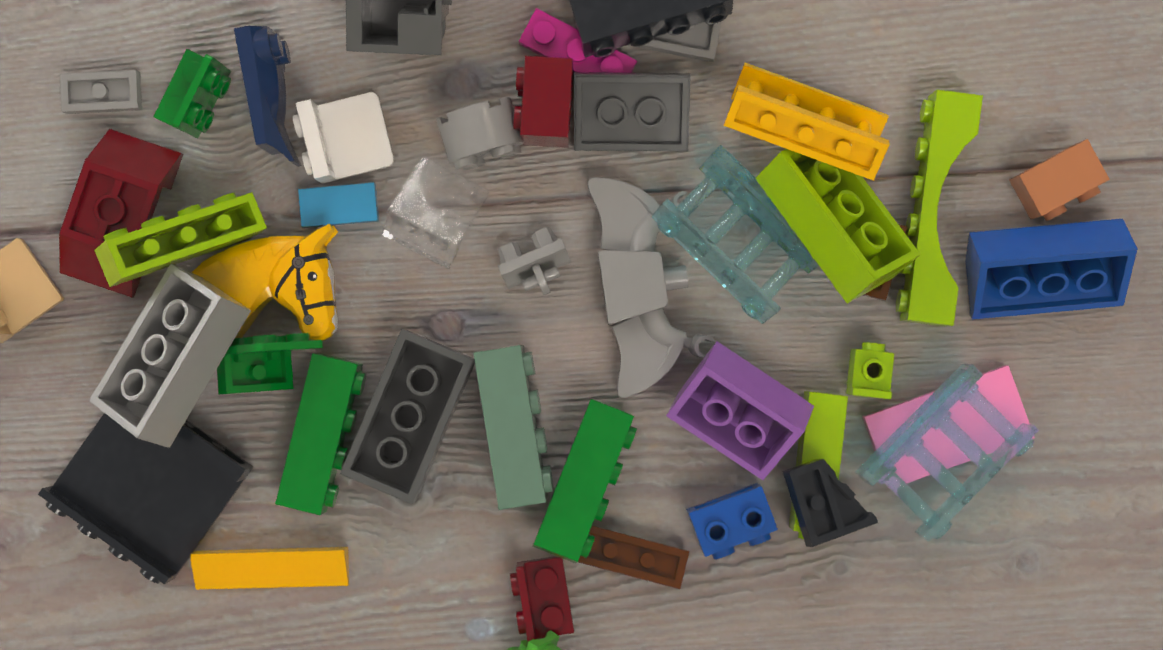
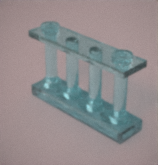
[651,145,819,324]
[855,364,1039,542]

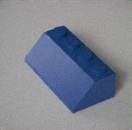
[965,219,1138,320]

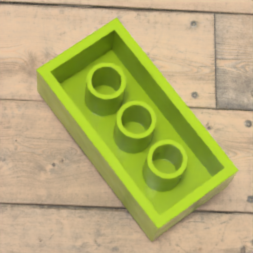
[755,149,921,304]

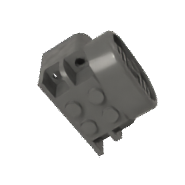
[346,0,452,55]

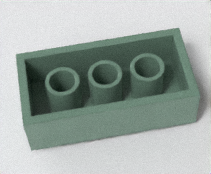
[473,345,554,510]

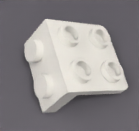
[293,92,394,184]

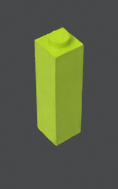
[789,391,848,539]

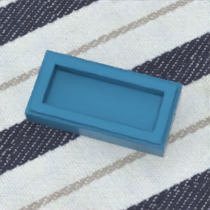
[298,182,379,228]

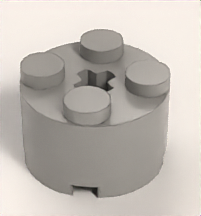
[436,97,524,171]

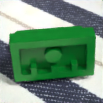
[153,49,231,139]

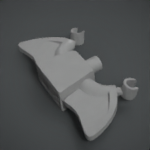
[587,177,715,398]

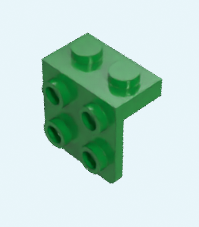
[217,333,323,395]

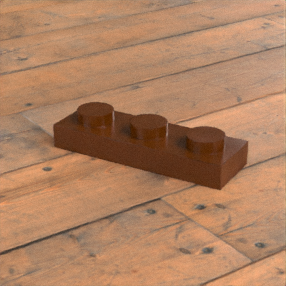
[578,526,690,589]

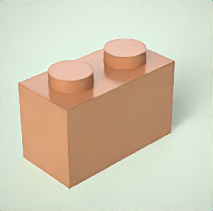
[1009,139,1110,221]

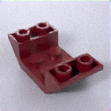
[59,129,184,298]

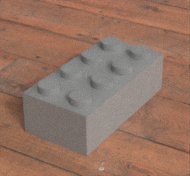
[89,263,251,448]

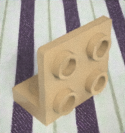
[0,238,64,343]

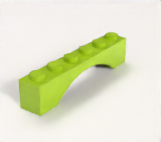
[896,90,983,327]

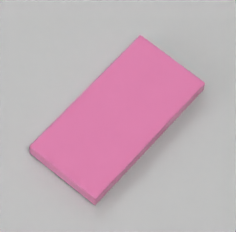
[862,365,1035,489]

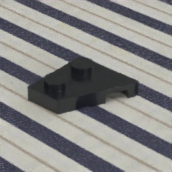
[782,459,878,547]

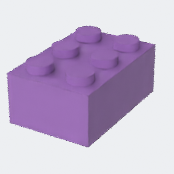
[666,341,814,480]

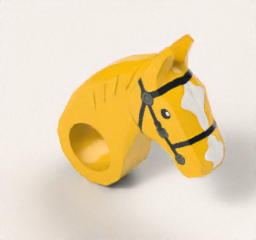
[191,224,338,340]

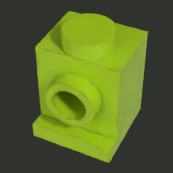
[846,342,894,399]

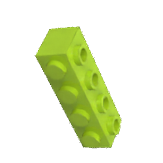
[94,192,267,287]

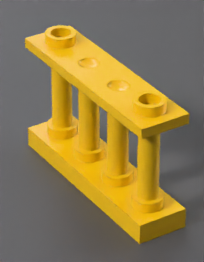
[724,62,889,181]

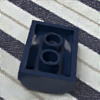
[234,25,302,167]

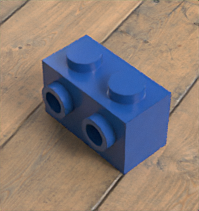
[686,483,778,559]

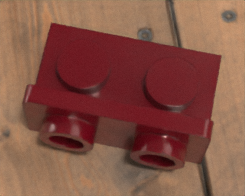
[510,556,574,642]

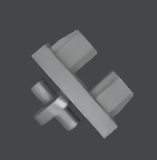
[498,227,571,295]

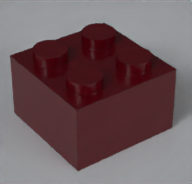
[513,56,573,148]

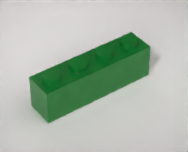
[275,353,366,515]
[532,399,637,564]

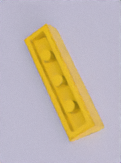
[190,547,349,590]

